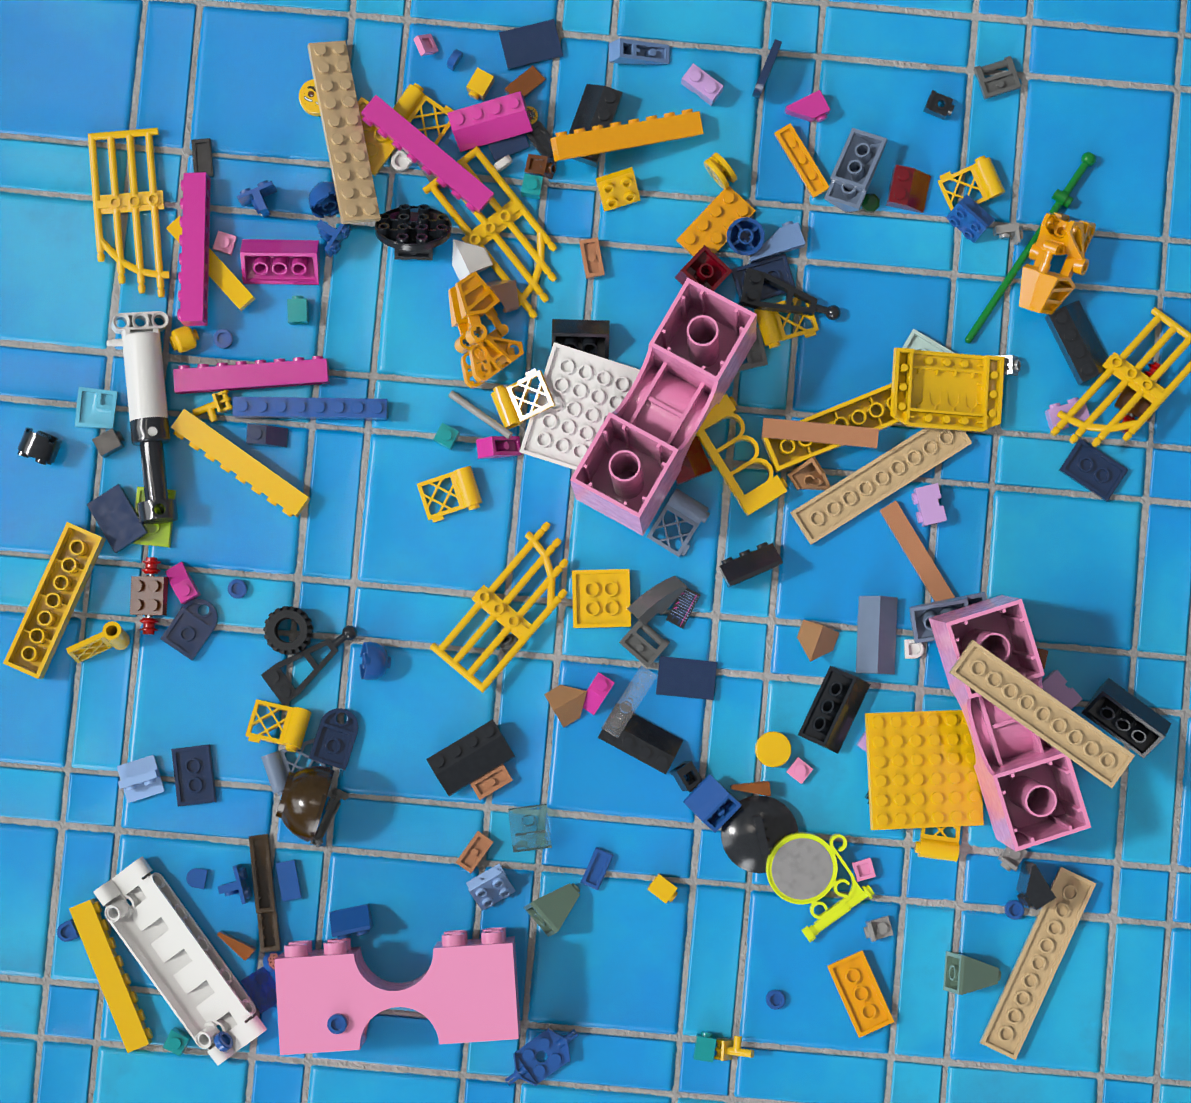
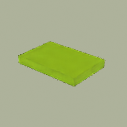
[132,486,176,548]

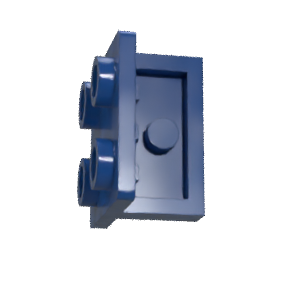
[237,180,277,218]
[946,194,995,243]
[317,219,352,257]
[218,864,253,904]

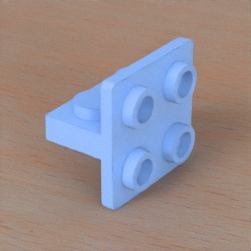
[117,755,165,803]
[466,863,515,910]

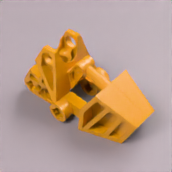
[1019,212,1096,314]
[448,271,524,389]

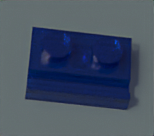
[241,966,277,1014]

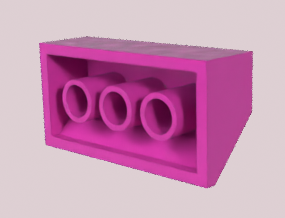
[447,91,533,152]
[240,239,320,285]

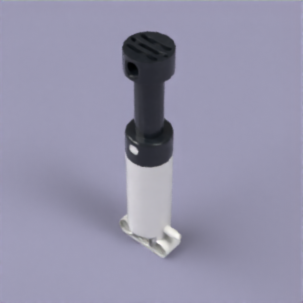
[106,311,178,524]

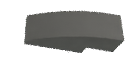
[627,576,688,625]

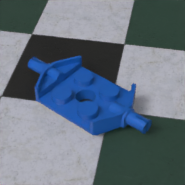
[505,1028,579,1086]

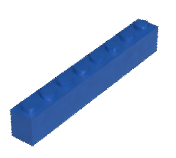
[233,397,388,420]

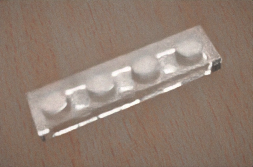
[602,666,657,738]

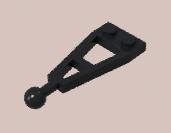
[739,268,841,320]
[261,625,357,706]

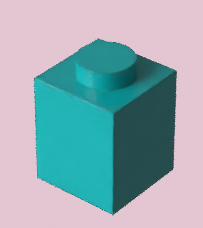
[521,173,544,200]
[287,296,309,325]
[433,423,460,450]
[162,1027,191,1056]
[693,1031,716,1062]

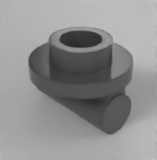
[499,634,518,654]

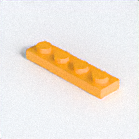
[774,123,829,198]

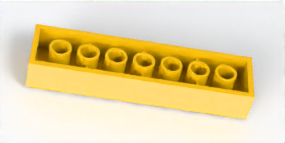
[761,383,900,473]
[3,522,106,679]

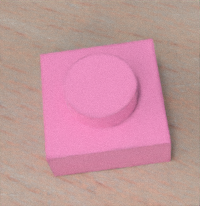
[414,34,439,56]
[212,231,237,256]
[786,757,813,784]
[851,857,876,882]

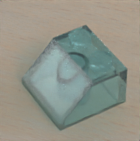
[508,804,552,852]

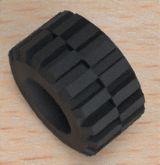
[263,606,314,655]

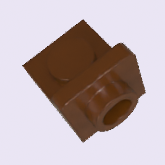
[524,154,556,179]

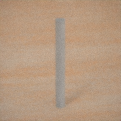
[448,391,513,439]

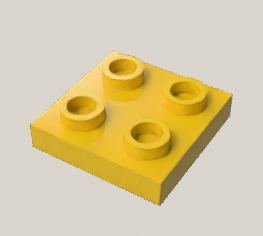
[595,167,641,212]

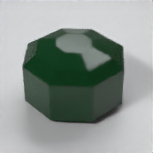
[861,194,880,213]

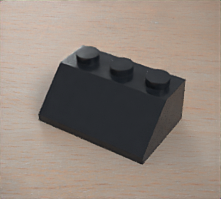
[552,319,610,360]
[719,542,783,588]
[1016,861,1056,910]

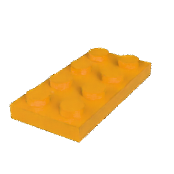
[676,186,756,257]
[827,950,894,1038]

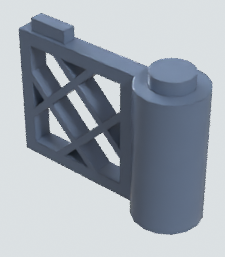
[647,488,710,557]
[261,738,326,796]

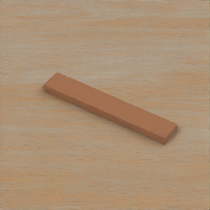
[761,418,879,449]
[879,501,955,602]

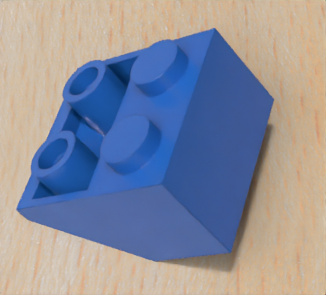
[683,774,742,833]
[329,903,374,940]

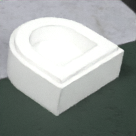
[391,150,413,172]
[494,155,513,172]
[904,639,924,659]

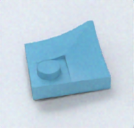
[75,387,118,430]

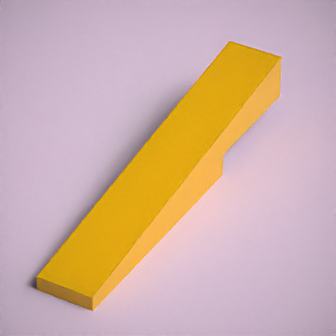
[166,216,255,311]

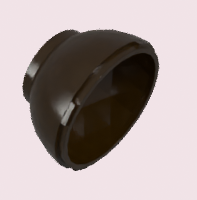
[276,766,334,842]

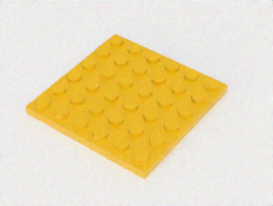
[865,710,984,830]

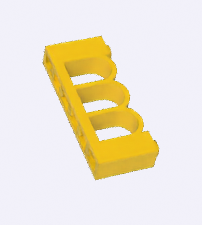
[696,394,788,516]

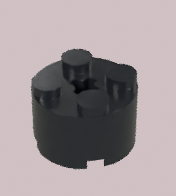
[17,427,62,465]

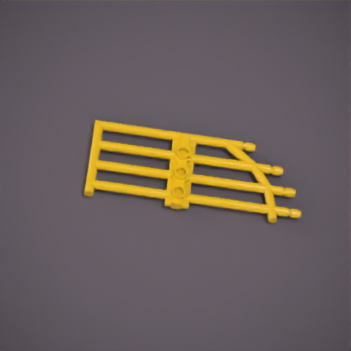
[88,128,170,298]
[422,146,557,319]
[1050,307,1191,447]
[430,521,569,693]

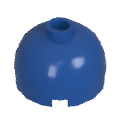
[308,182,340,218]
[727,217,765,255]
[359,642,391,680]

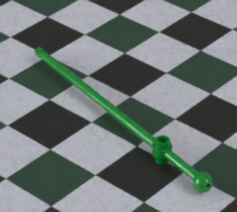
[965,152,1096,343]

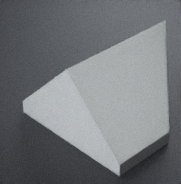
[452,239,493,280]

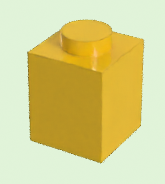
[466,67,495,100]
[647,873,678,903]

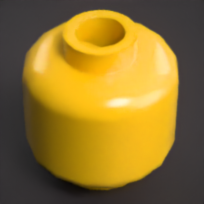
[169,326,199,353]

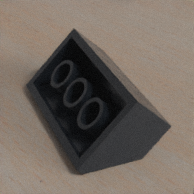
[569,84,623,168]
[1044,300,1108,385]
[798,666,871,754]
[1081,678,1171,758]
[598,704,683,775]
[426,719,515,796]

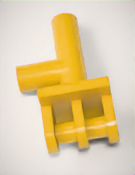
[192,390,233,423]
[714,1036,754,1061]

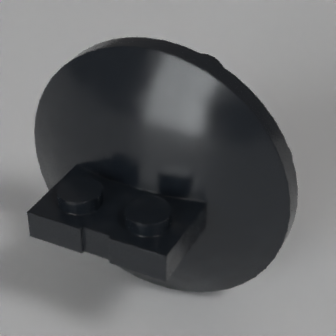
[375,204,452,260]
[721,795,798,873]

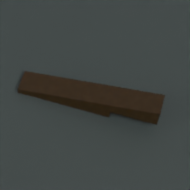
[249,834,282,954]

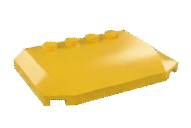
[890,348,1005,432]

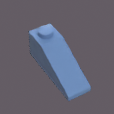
[609,38,669,65]
[749,221,805,263]

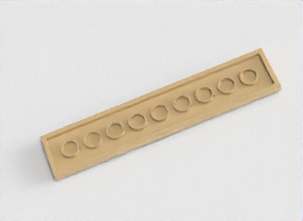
[307,41,380,224]
[790,428,972,545]
[949,640,1135,788]
[979,867,1096,1060]

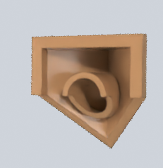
[486,280,519,313]
[787,456,831,490]
[797,620,839,662]
[544,685,587,727]

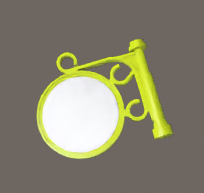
[766,832,875,942]

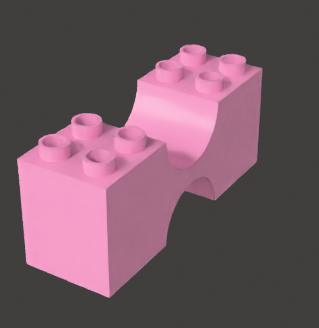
[570,278,757,536]
[929,595,1091,851]
[274,927,521,1055]

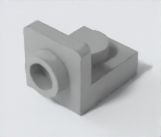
[993,223,1023,245]
[998,355,1021,376]
[998,846,1027,872]
[863,916,893,942]

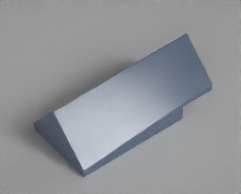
[824,128,888,212]
[909,592,986,643]
[856,596,898,674]

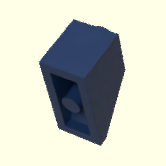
[246,424,288,448]

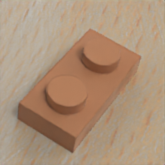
[579,237,605,279]
[470,764,513,800]
[455,831,494,873]

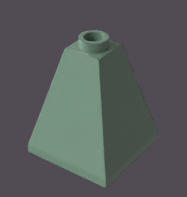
[523,883,580,937]
[943,951,1001,995]

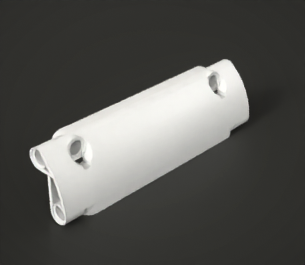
[93,856,267,1066]

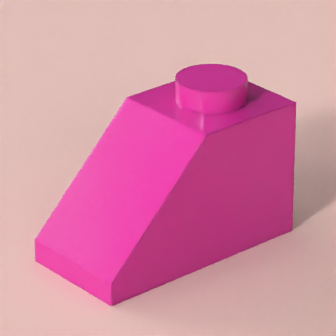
[785,90,830,122]
[476,436,521,459]
[165,562,201,604]
[583,672,615,715]

